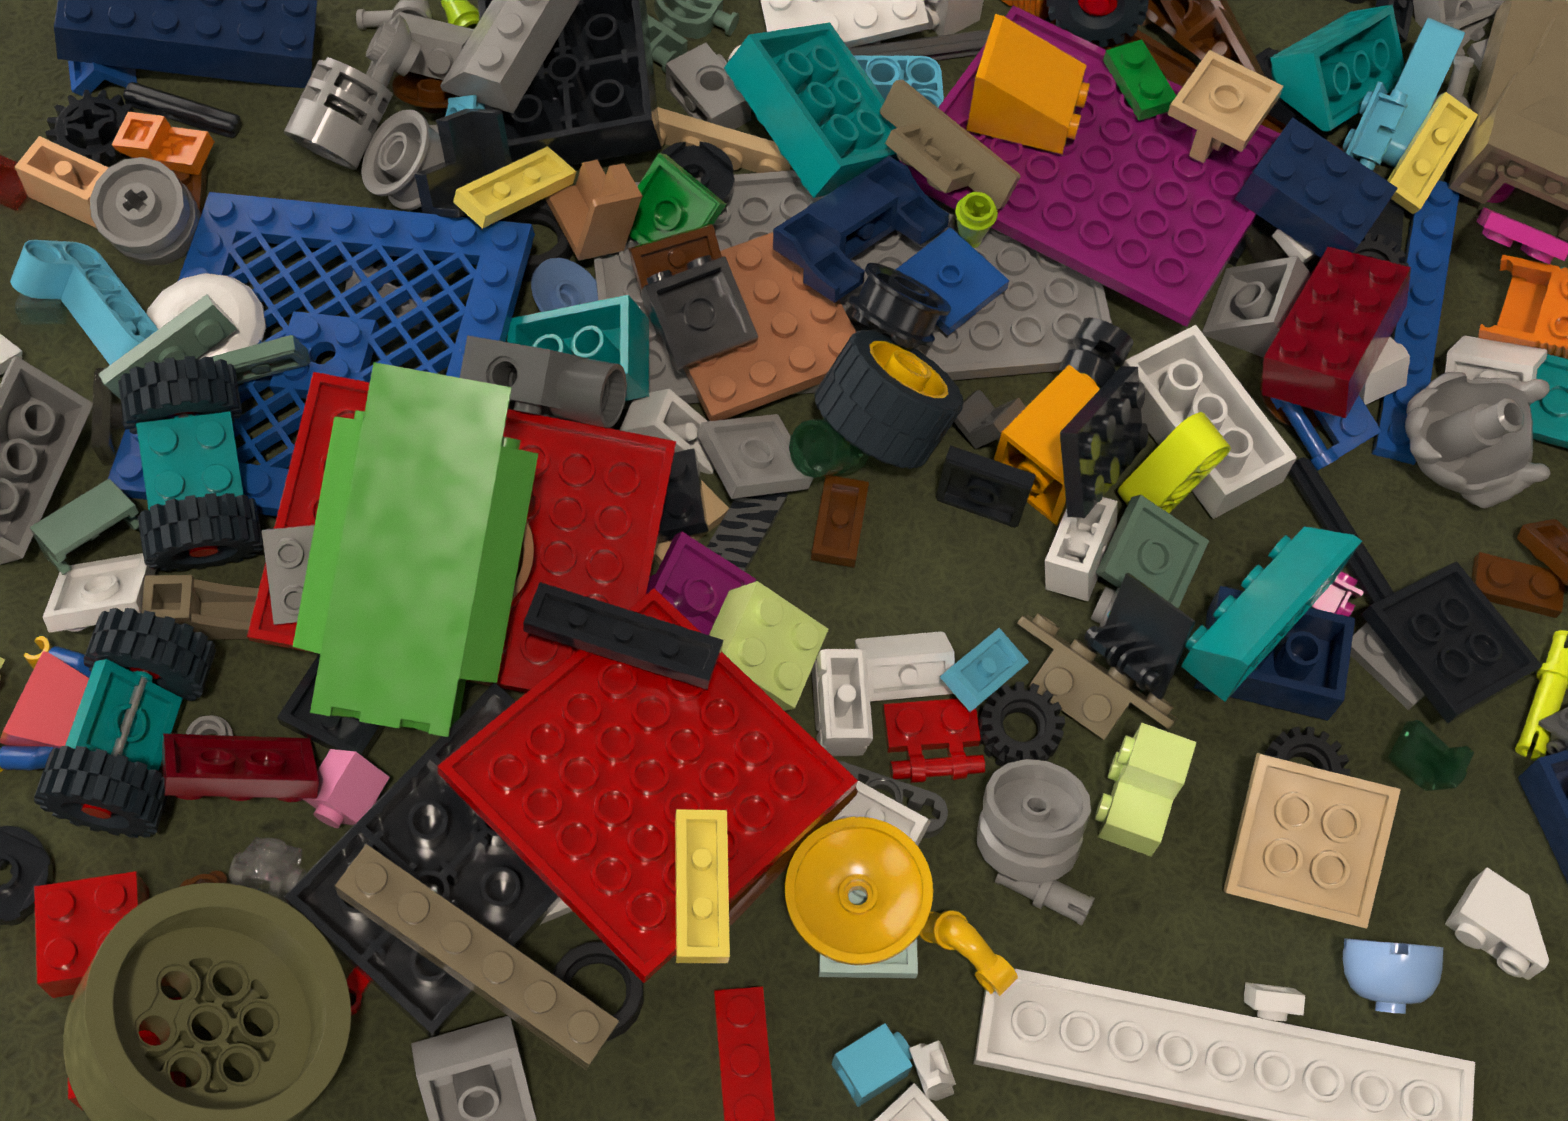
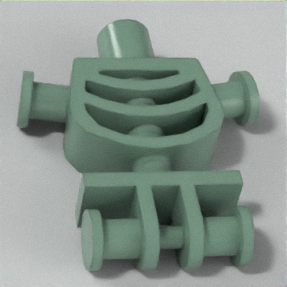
[647,0,739,73]

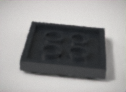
[1361,561,1542,723]

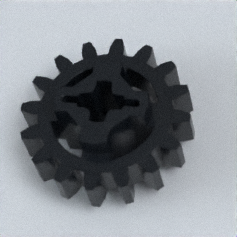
[45,90,134,166]

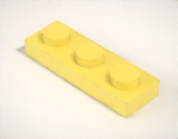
[1387,92,1478,214]
[453,146,577,229]
[675,809,730,963]

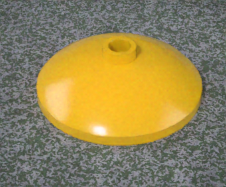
[785,817,933,965]

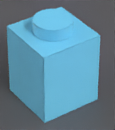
[831,1023,913,1107]

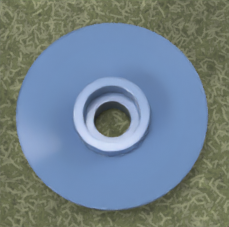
[531,258,598,312]

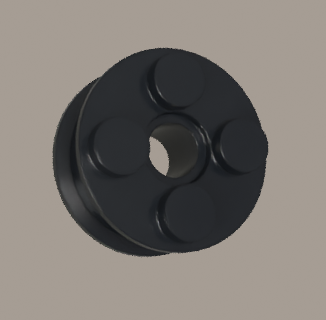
[849,263,951,349]

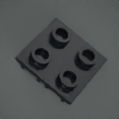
[1084,573,1196,700]

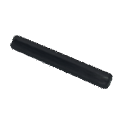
[1288,457,1394,605]

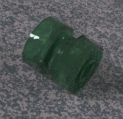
[789,419,869,478]

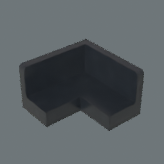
[414,109,512,218]

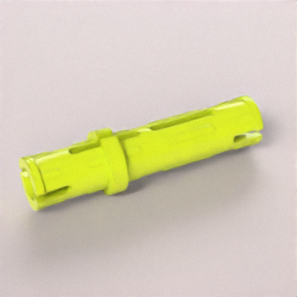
[1515,630,1568,761]

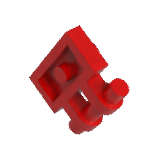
[882,699,985,783]

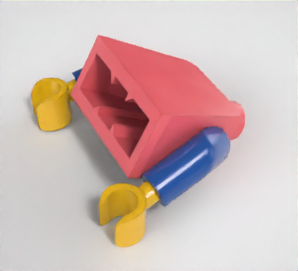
[0,636,91,772]

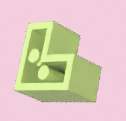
[1094,723,1196,856]

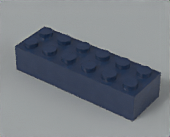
[54,0,317,88]

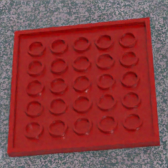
[438,588,858,983]

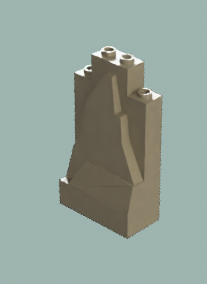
[1448,0,1568,241]

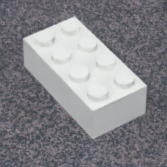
[1123,325,1297,519]

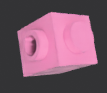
[303,749,390,828]

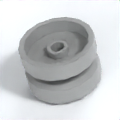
[90,157,201,266]
[977,759,1091,883]

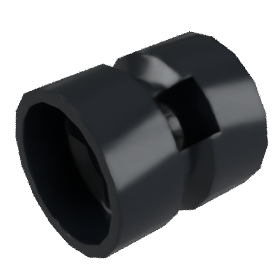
[1057,317,1134,388]

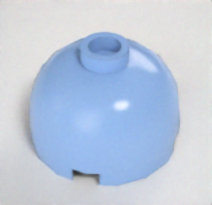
[1343,938,1443,1014]

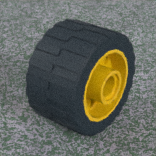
[814,330,964,469]

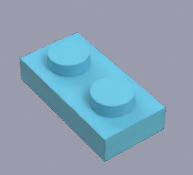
[940,628,1029,712]

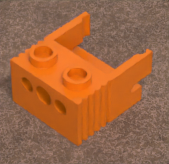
[1479,255,1568,359]

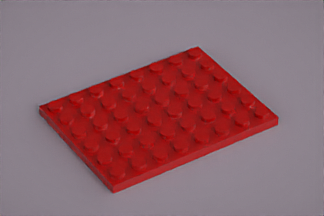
[247,372,676,693]

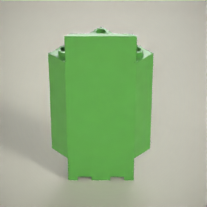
[293,362,538,737]

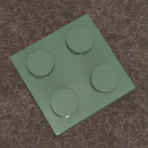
[1096,495,1209,608]

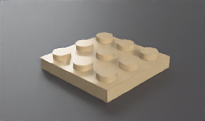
[1223,753,1401,929]

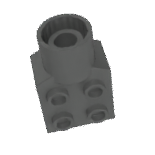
[460,335,627,428]

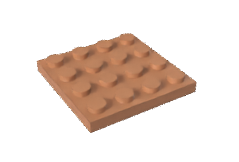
[683,232,856,421]

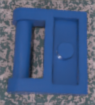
[1270,395,1382,471]

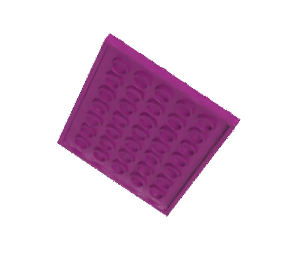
[899,5,1280,327]

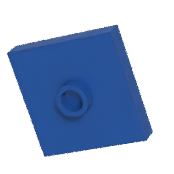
[895,227,1010,336]

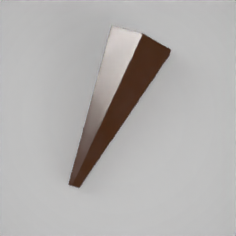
[1146,0,1278,104]

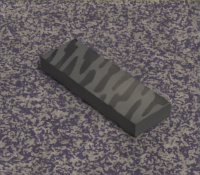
[707,492,788,572]

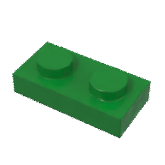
[1103,39,1176,121]

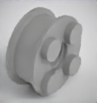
[362,110,445,211]

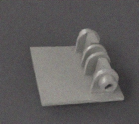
[262,525,315,624]

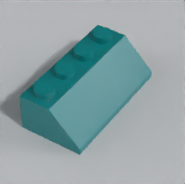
[1270,5,1405,131]
[1181,527,1362,702]

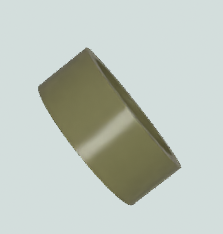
[63,883,351,1121]

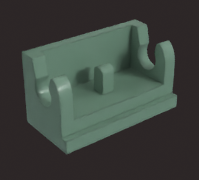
[30,478,139,575]

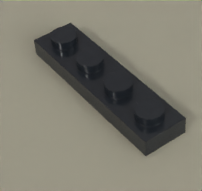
[523,582,724,690]

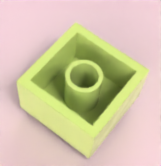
[709,581,828,711]

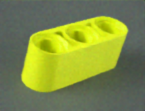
[1117,412,1231,513]

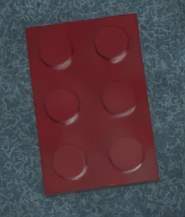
[162,733,319,802]

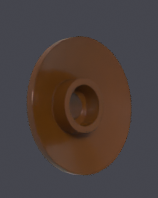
[392,72,461,113]

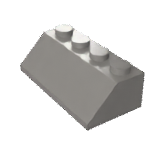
[440,0,580,113]
[0,356,94,565]

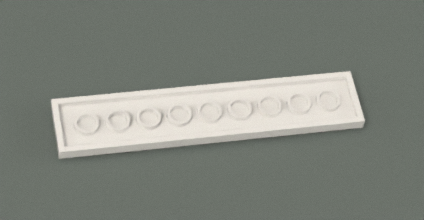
[973,969,1475,1121]

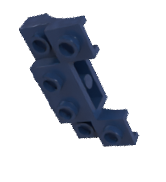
[773,156,949,303]

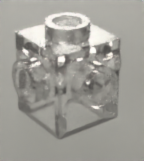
[229,837,306,903]

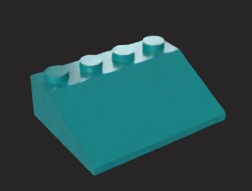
[724,22,899,198]

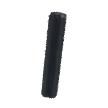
[123,82,242,138]

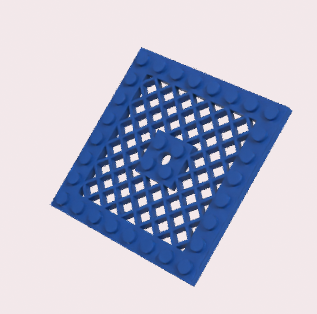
[108,192,535,516]

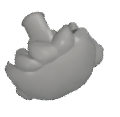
[1405,372,1551,508]

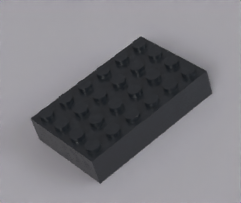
[478,0,662,166]
[284,683,562,1038]

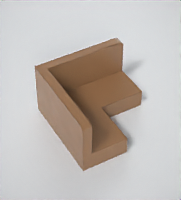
[545,160,642,261]

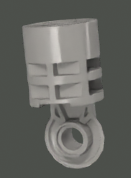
[284,14,421,170]

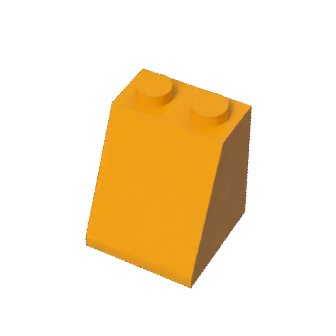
[967,14,1090,154]
[994,365,1100,526]

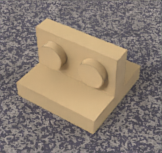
[1168,50,1283,163]

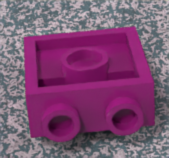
[647,532,756,635]

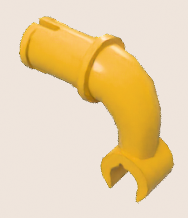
[919,910,1018,996]

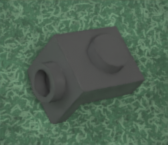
[954,390,1026,449]

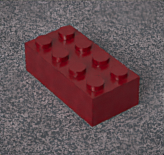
[1262,247,1411,418]

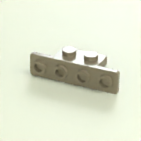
[880,79,1021,209]
[1017,613,1178,740]

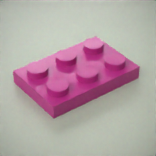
[1476,207,1568,264]

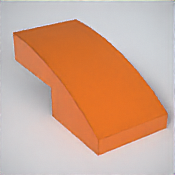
[112,112,214,175]

